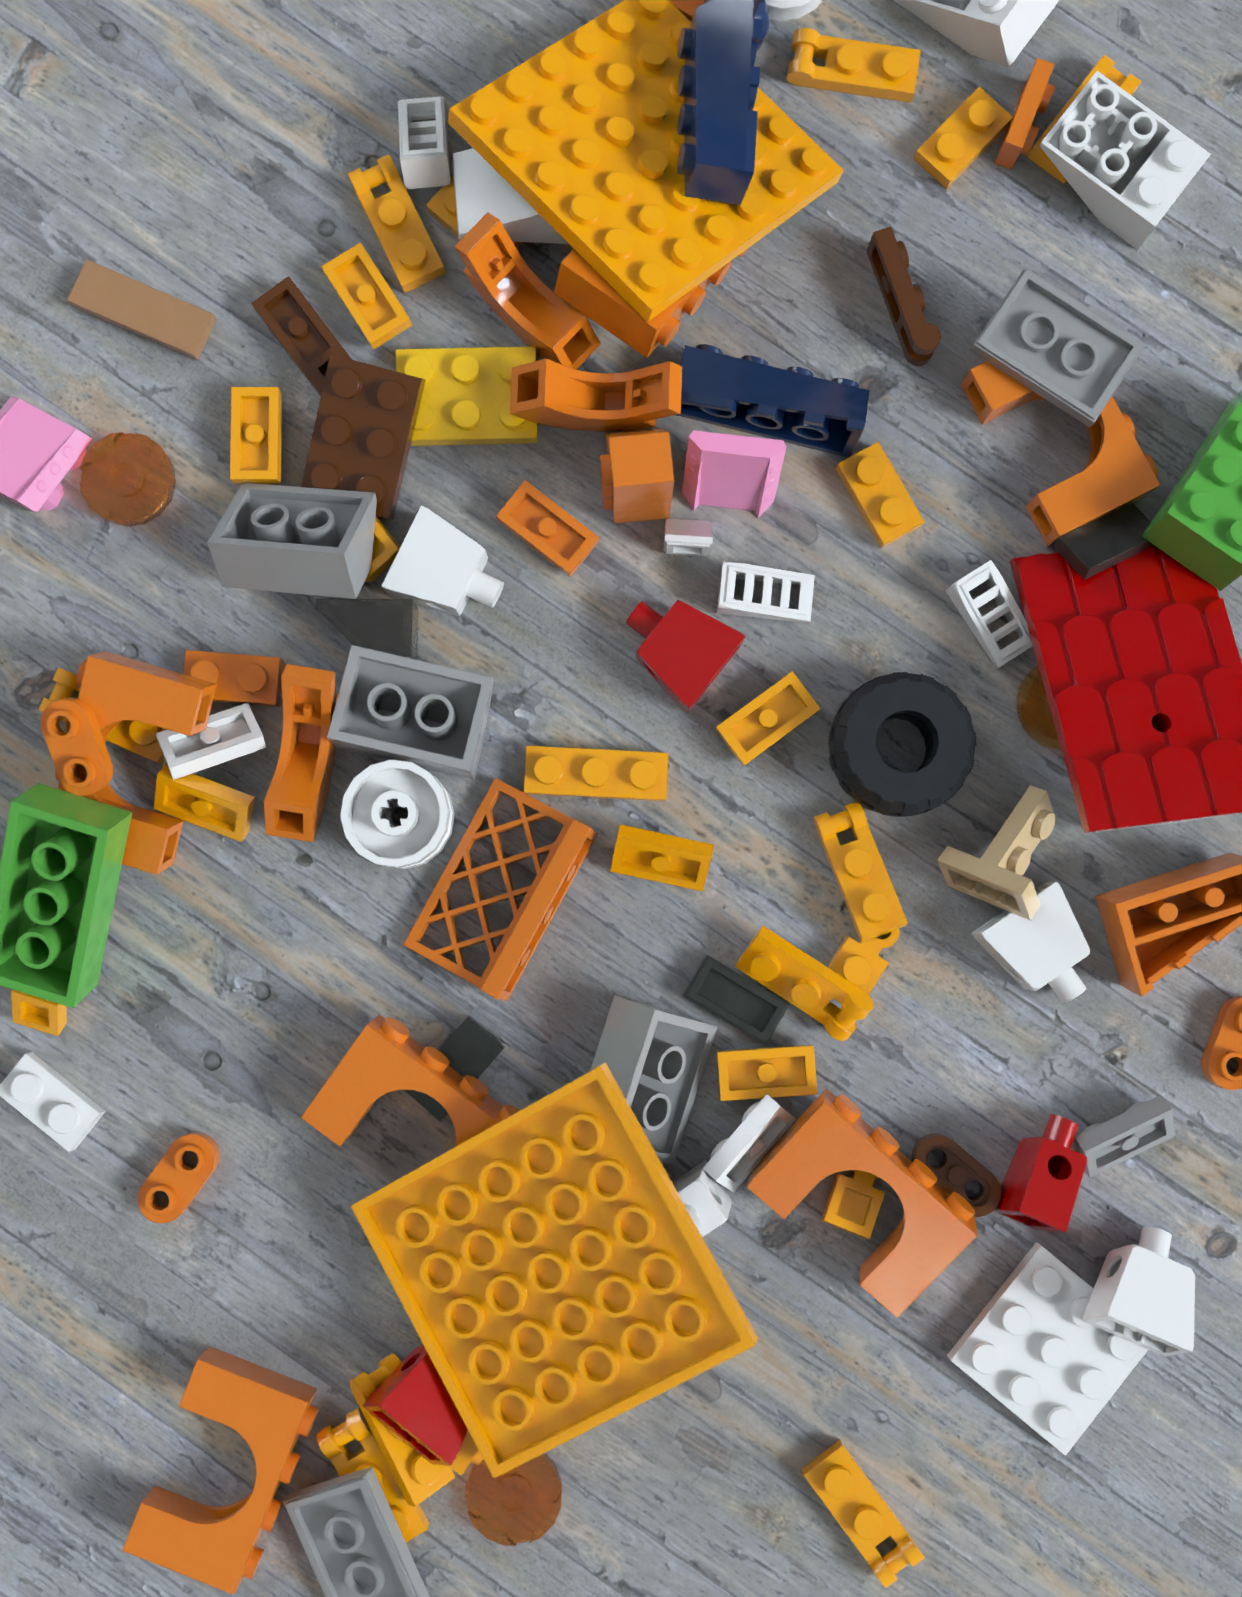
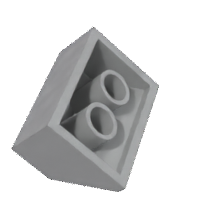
[207,483,377,599]
[327,645,494,780]
[590,995,717,1165]

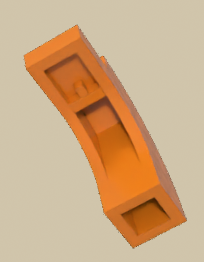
[455,212,601,370]
[510,358,682,431]
[264,664,338,842]

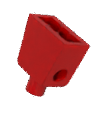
[625,600,746,714]
[994,1114,1087,1233]
[362,1346,468,1466]

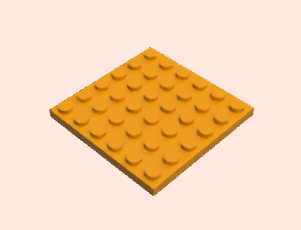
[447,0,844,322]
[351,1062,758,1478]

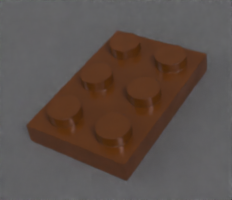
[301,354,426,519]

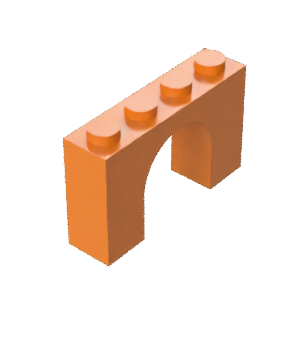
[554,248,749,358]
[961,361,1160,547]
[55,651,217,875]
[301,1014,520,1147]
[747,1088,978,1318]
[122,1346,319,1595]

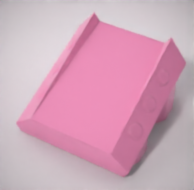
[0,396,92,513]
[682,430,786,518]

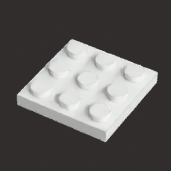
[947,1242,1148,1456]

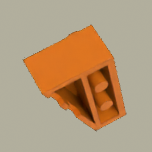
[600,428,674,524]
[1095,853,1242,997]

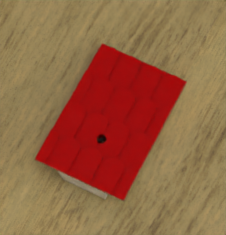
[1009,546,1242,833]

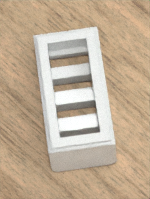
[398,96,451,189]
[946,560,1033,669]
[716,561,815,623]

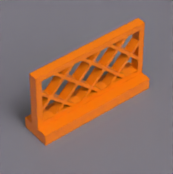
[403,778,598,1001]

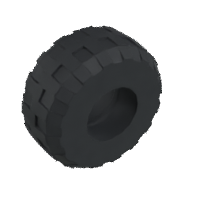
[828,672,977,817]

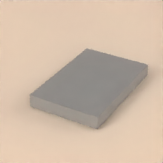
[970,267,1146,428]
[283,1466,430,1597]

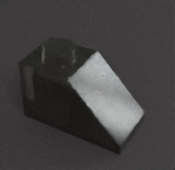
[316,599,418,660]

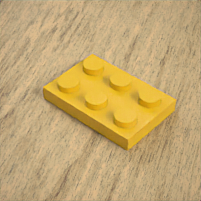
[396,346,538,446]

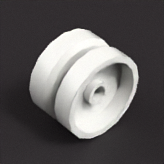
[340,760,455,869]

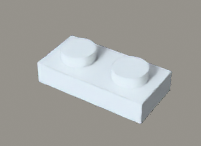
[156,703,266,780]
[0,1052,106,1152]
[703,1094,796,1193]

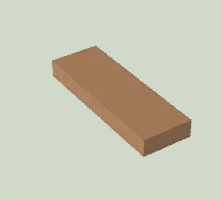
[67,259,217,361]

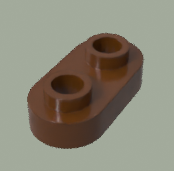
[911,1133,1001,1217]

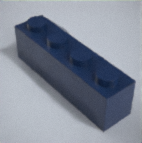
[677,0,763,205]
[677,344,870,458]

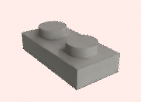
[1074,1095,1176,1178]

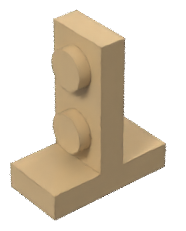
[937,785,1055,921]

